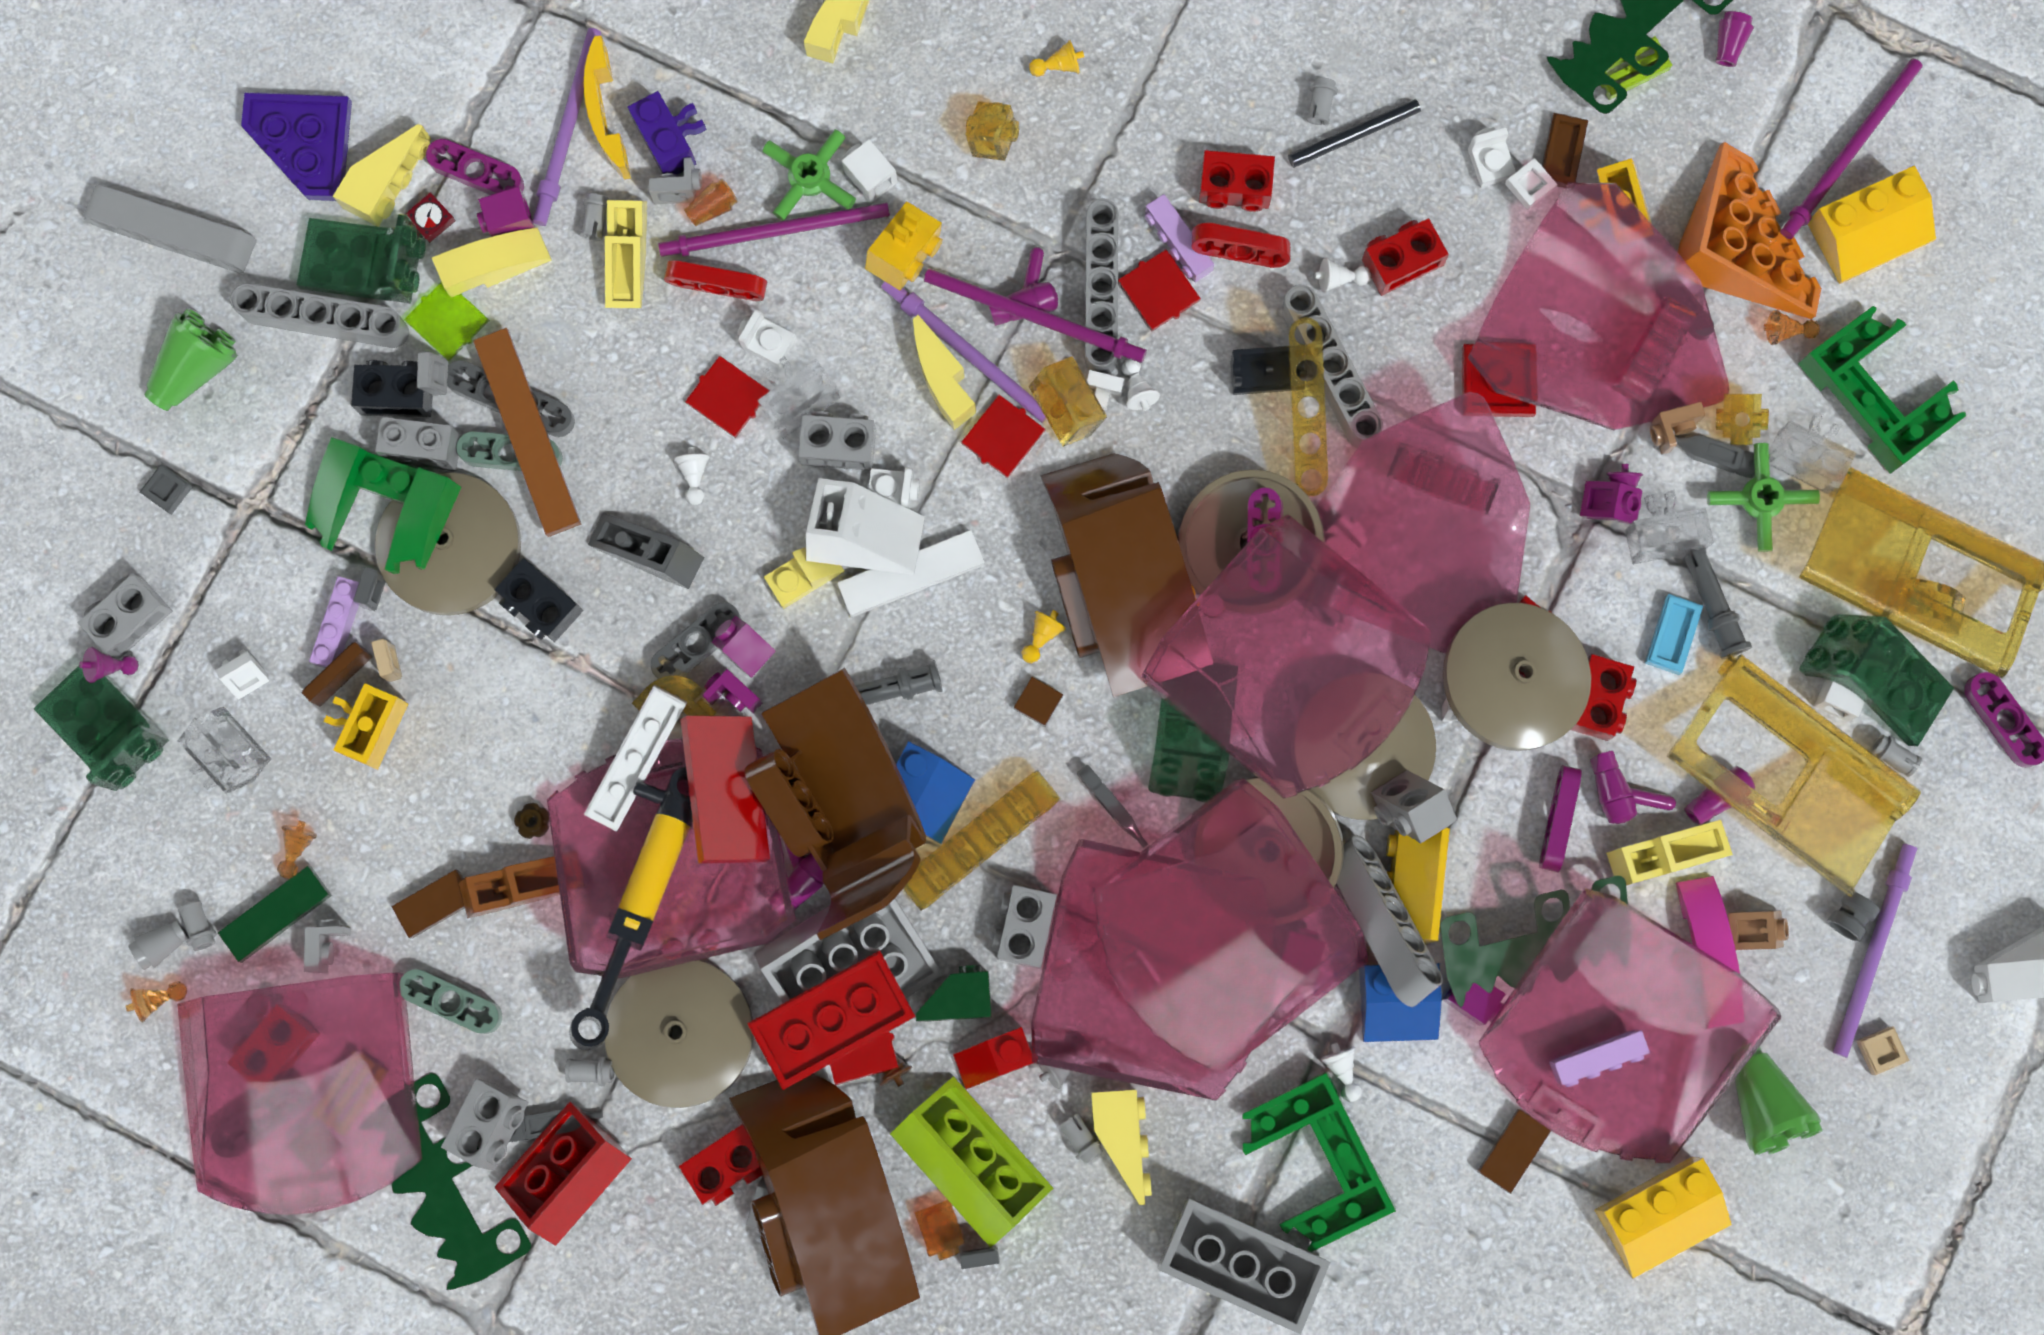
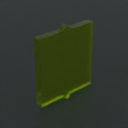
[404,282,490,362]

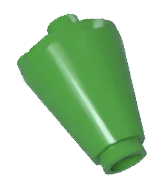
[144,308,238,411]
[1732,1046,1823,1155]

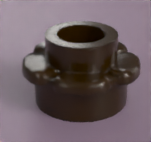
[514,803,551,839]

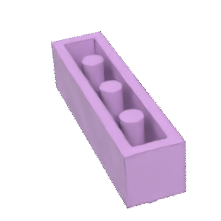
[1144,194,1214,282]
[309,576,359,668]
[1549,1029,1650,1087]

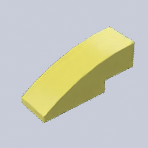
[804,0,870,64]
[605,200,647,308]
[431,228,552,298]
[913,315,976,430]
[1606,820,1733,886]

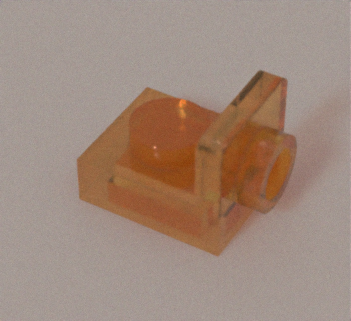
[914,1200,966,1261]

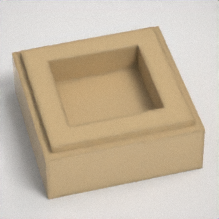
[371,639,402,682]
[1856,1026,1910,1075]

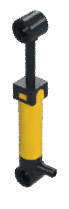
[569,766,693,1051]

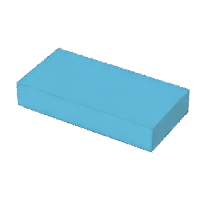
[1645,594,1703,675]

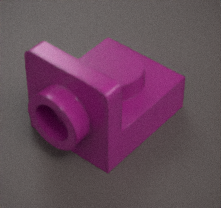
[1580,481,1642,525]
[702,669,763,714]

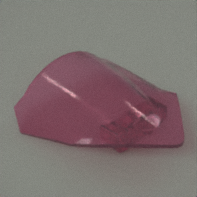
[1468,182,1730,431]
[1298,392,1530,654]

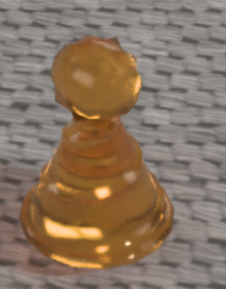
[1763,310,1820,345]
[277,820,317,879]
[125,981,187,1023]

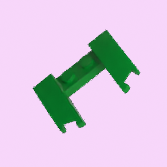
[1798,306,1966,474]
[305,437,462,574]
[1242,1071,1396,1252]

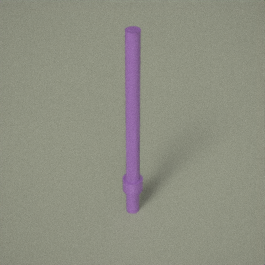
[532,28,601,226]
[881,282,1051,423]
[1833,844,1918,1058]

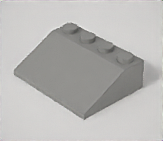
[754,898,943,1003]

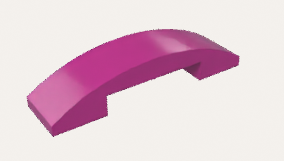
[1676,876,1745,1029]

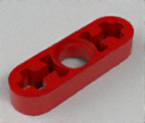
[1192,222,1291,268]
[664,260,768,301]

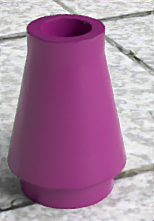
[1715,11,1754,67]

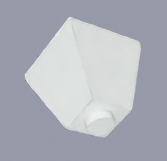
[1971,925,2044,1003]

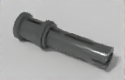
[1683,549,1752,660]
[855,660,943,705]

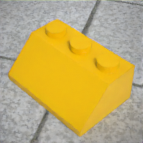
[1808,165,1936,284]
[1386,828,1450,945]
[1594,1157,1732,1279]

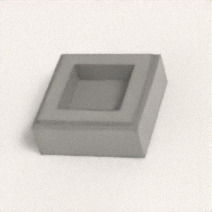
[417,352,448,396]

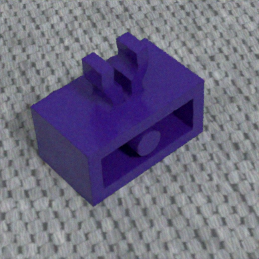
[627,91,707,175]

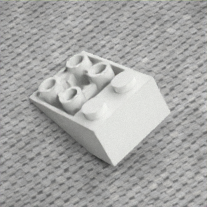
[806,478,925,575]

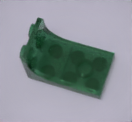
[296,214,426,304]
[1799,614,1954,747]
[1148,663,1238,802]
[33,666,169,791]

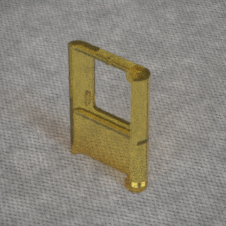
[1799,465,2044,679]
[1667,654,1921,897]

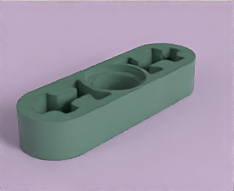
[456,431,563,471]
[399,969,502,1034]

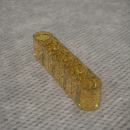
[1287,317,1328,497]
[903,770,1061,911]

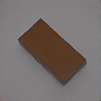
[1542,113,1588,190]
[301,642,373,707]
[392,869,465,939]
[1477,1109,1551,1194]

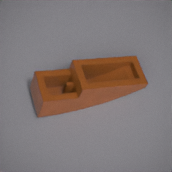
[459,852,584,919]

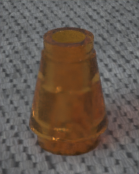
[684,178,739,227]

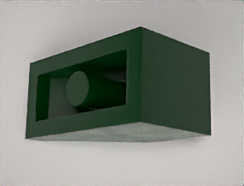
[916,965,992,1022]

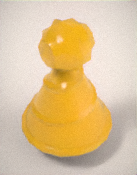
[1029,40,1085,77]
[1021,610,1066,664]

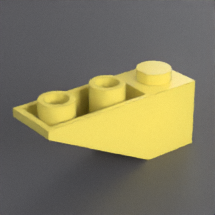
[333,124,431,227]
[1091,1090,1152,1205]

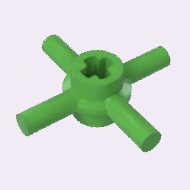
[762,129,856,221]
[1707,443,1820,552]

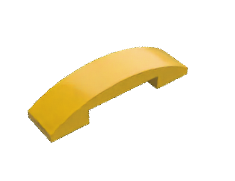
[584,35,631,180]

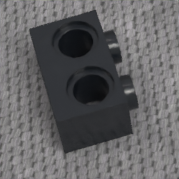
[351,360,433,417]
[494,558,584,643]

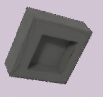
[139,464,193,515]
[353,567,386,611]
[960,1246,1000,1269]

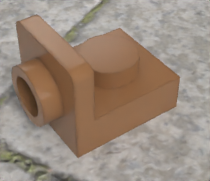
[1650,402,1705,455]
[1728,910,1789,950]

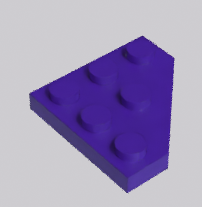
[241,93,352,201]

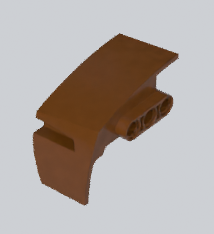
[1040,453,1214,698]
[745,667,926,940]
[729,1073,920,1335]

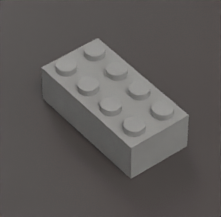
[1157,1197,1331,1335]

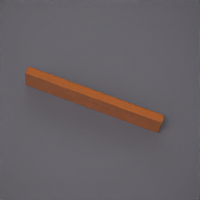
[473,327,582,537]

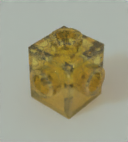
[965,101,1019,161]
[1716,394,1769,445]

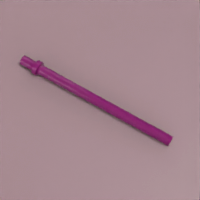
[1780,58,1923,239]
[658,202,890,257]
[924,268,1147,363]

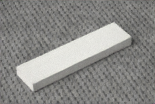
[837,530,985,618]
[584,685,687,832]

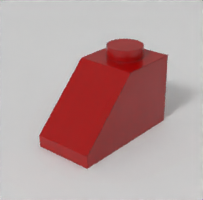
[953,1027,1035,1090]

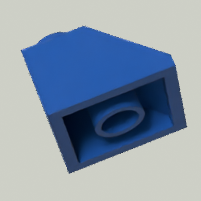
[896,741,975,844]
[1359,963,1442,1042]

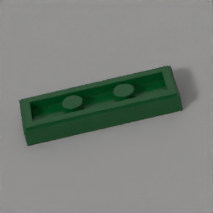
[218,866,332,963]

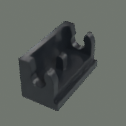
[1230,345,1307,395]

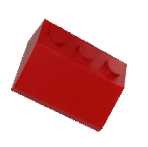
[494,1101,632,1246]

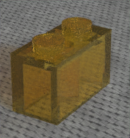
[1028,356,1107,447]

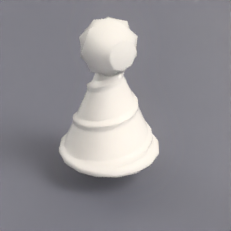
[1314,258,1371,293]
[1122,359,1160,411]
[674,447,710,505]
[1320,1042,1362,1102]

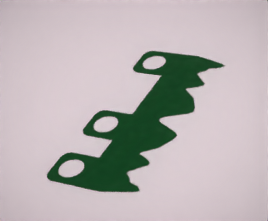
[1547,0,1733,114]
[1440,876,1631,1008]
[358,1073,531,1290]

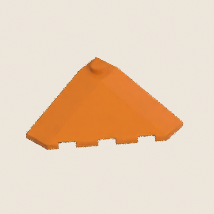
[1673,142,1822,319]

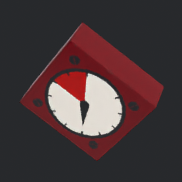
[404,192,456,243]

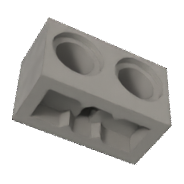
[798,411,876,471]
[375,417,461,471]
[77,573,173,660]
[1371,770,1457,843]
[992,885,1057,969]
[441,1079,529,1171]

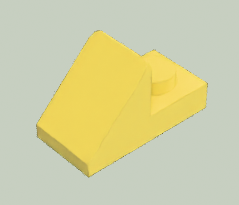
[763,547,845,609]

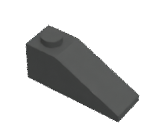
[588,513,705,589]

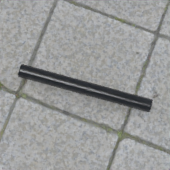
[1288,99,1421,168]

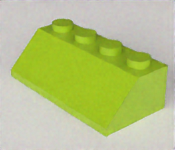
[890,1076,1054,1248]

